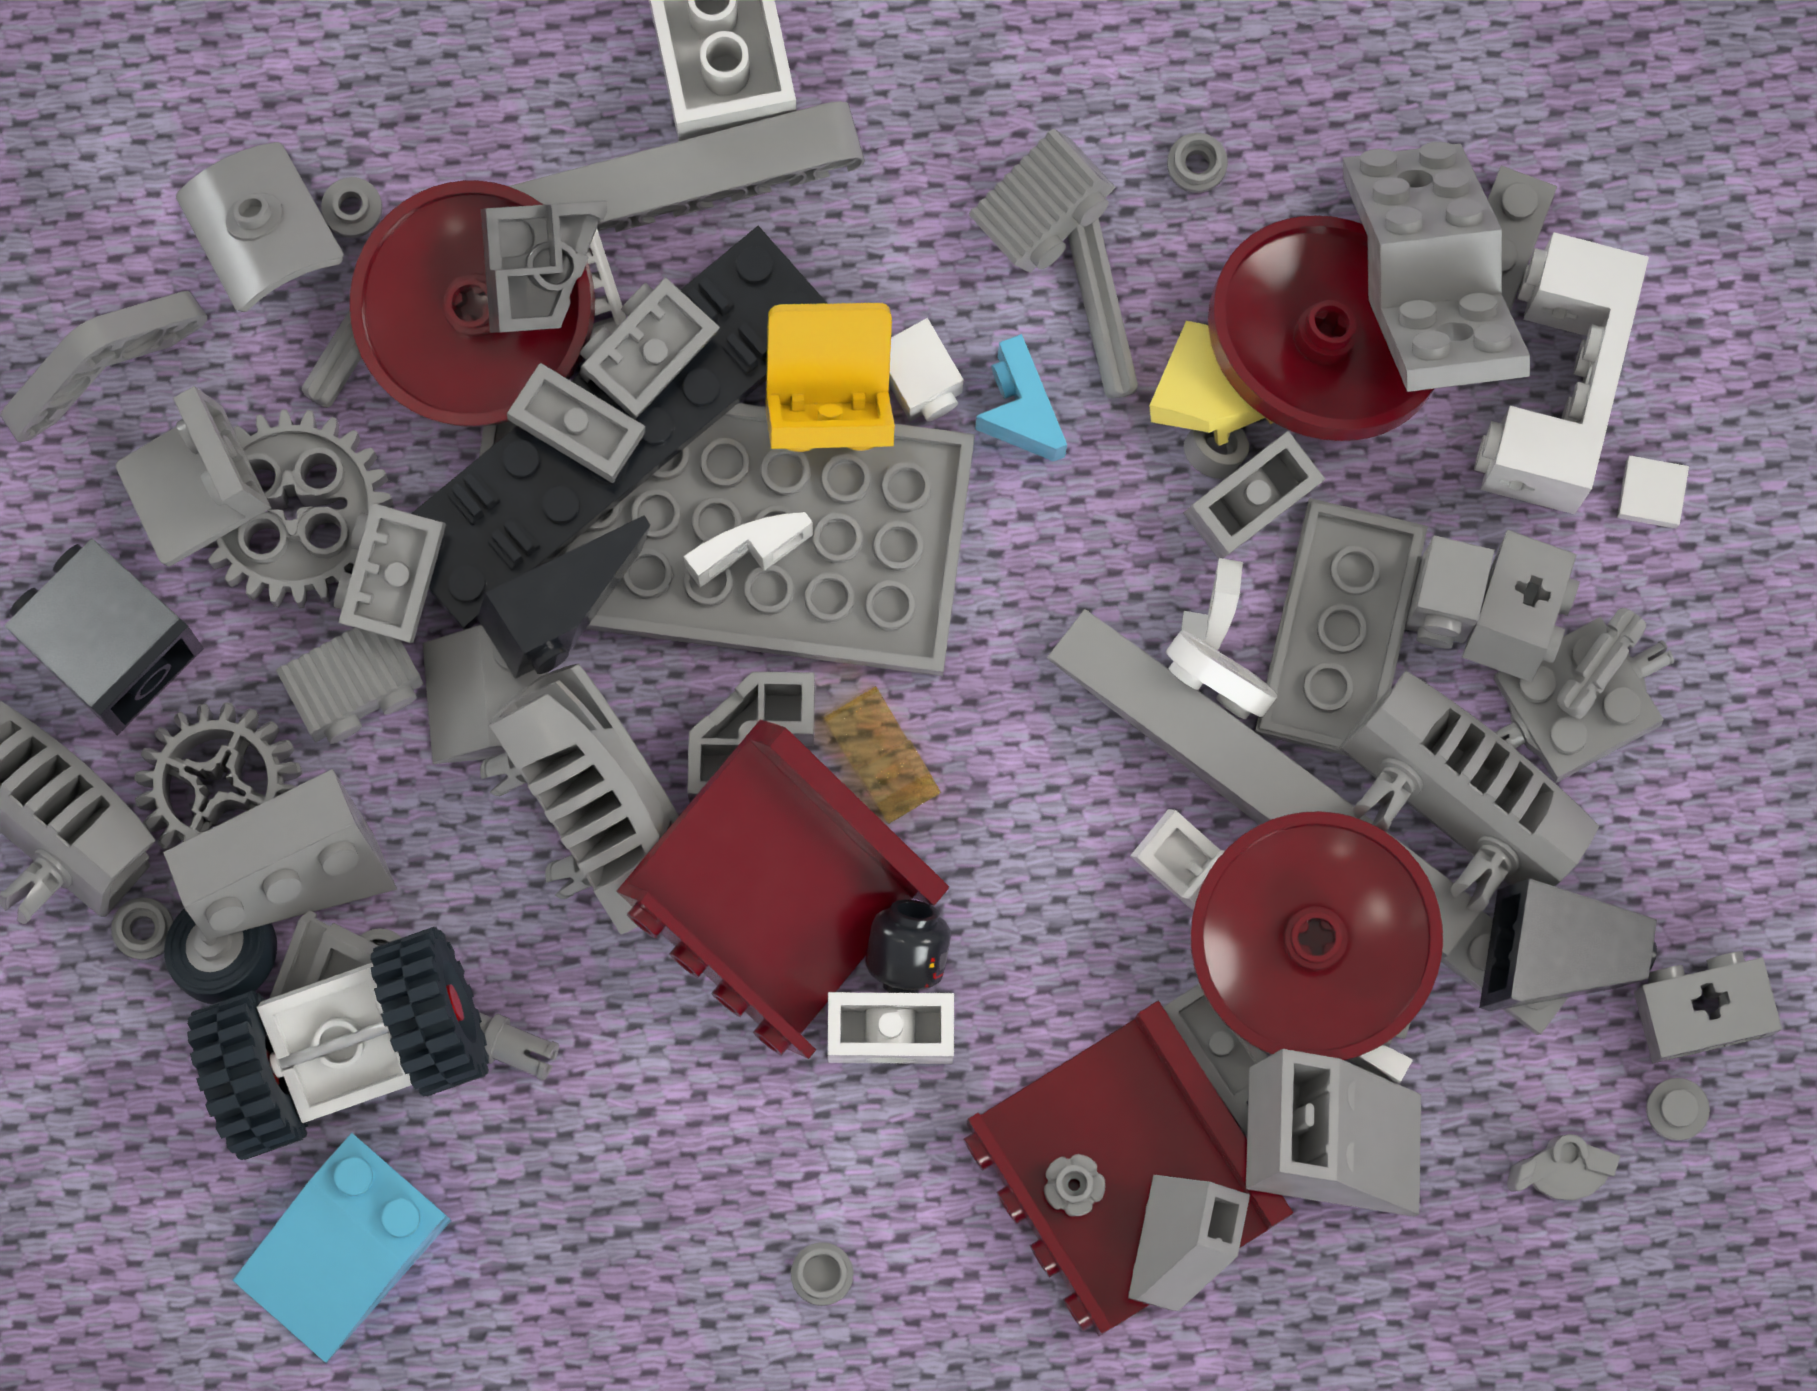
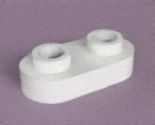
[1166,631,1278,719]

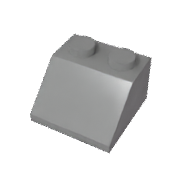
[423,625,549,764]

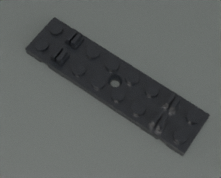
[411,225,828,630]

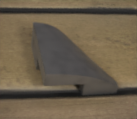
[481,200,607,333]

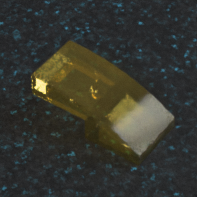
[821,685,941,824]

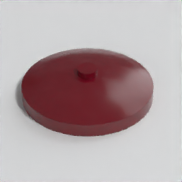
[350,180,595,427]
[1208,215,1435,441]
[1190,811,1443,1061]

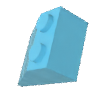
[232,1133,452,1363]

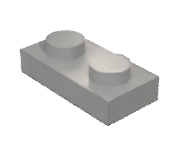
[507,363,645,483]

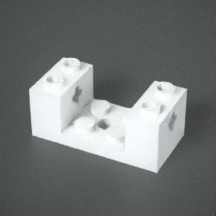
[1474,232,1649,514]

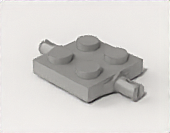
[1493,616,1674,784]

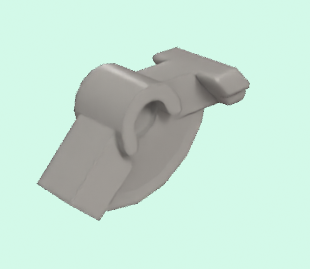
[1507,1134,1620,1201]

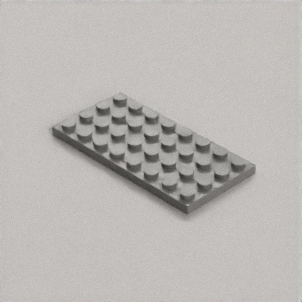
[479,403,975,676]

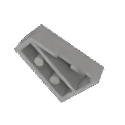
[163,769,397,940]

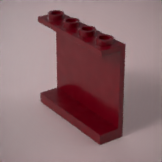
[616,719,950,1059]
[963,1000,1293,1336]

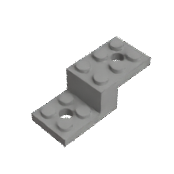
[1343,142,1530,392]

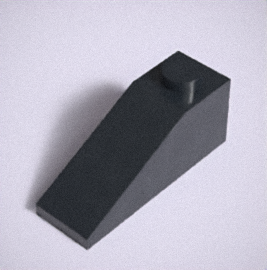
[478,515,651,679]

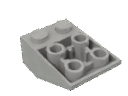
[1246,1049,1421,1217]

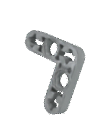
[0,291,208,443]

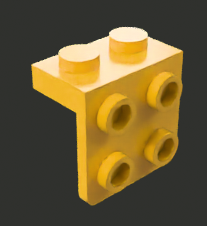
[765,303,895,452]

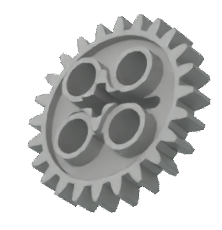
[203,409,393,608]

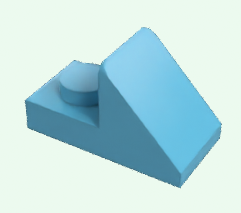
[975,334,1067,461]

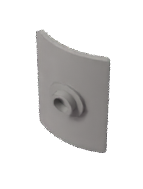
[176,142,344,312]

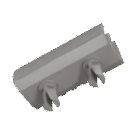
[480,664,679,935]
[1339,671,1599,912]
[0,700,156,924]

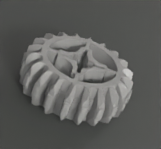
[134,703,302,851]

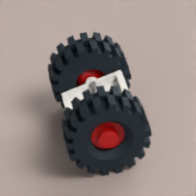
[187,927,489,1160]

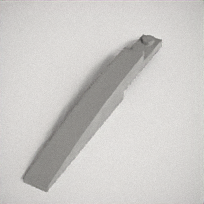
[1047,609,1569,1035]

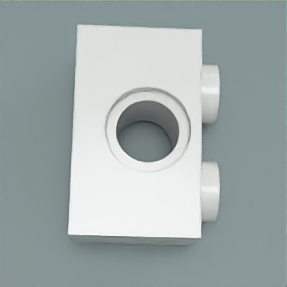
[828,992,954,1064]

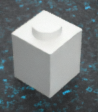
[889,318,964,422]

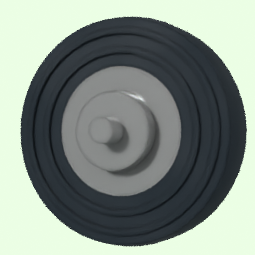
[164,908,277,1004]

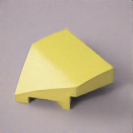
[1149,321,1274,446]

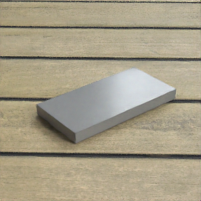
[1255,498,1428,756]

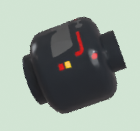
[865,899,951,993]

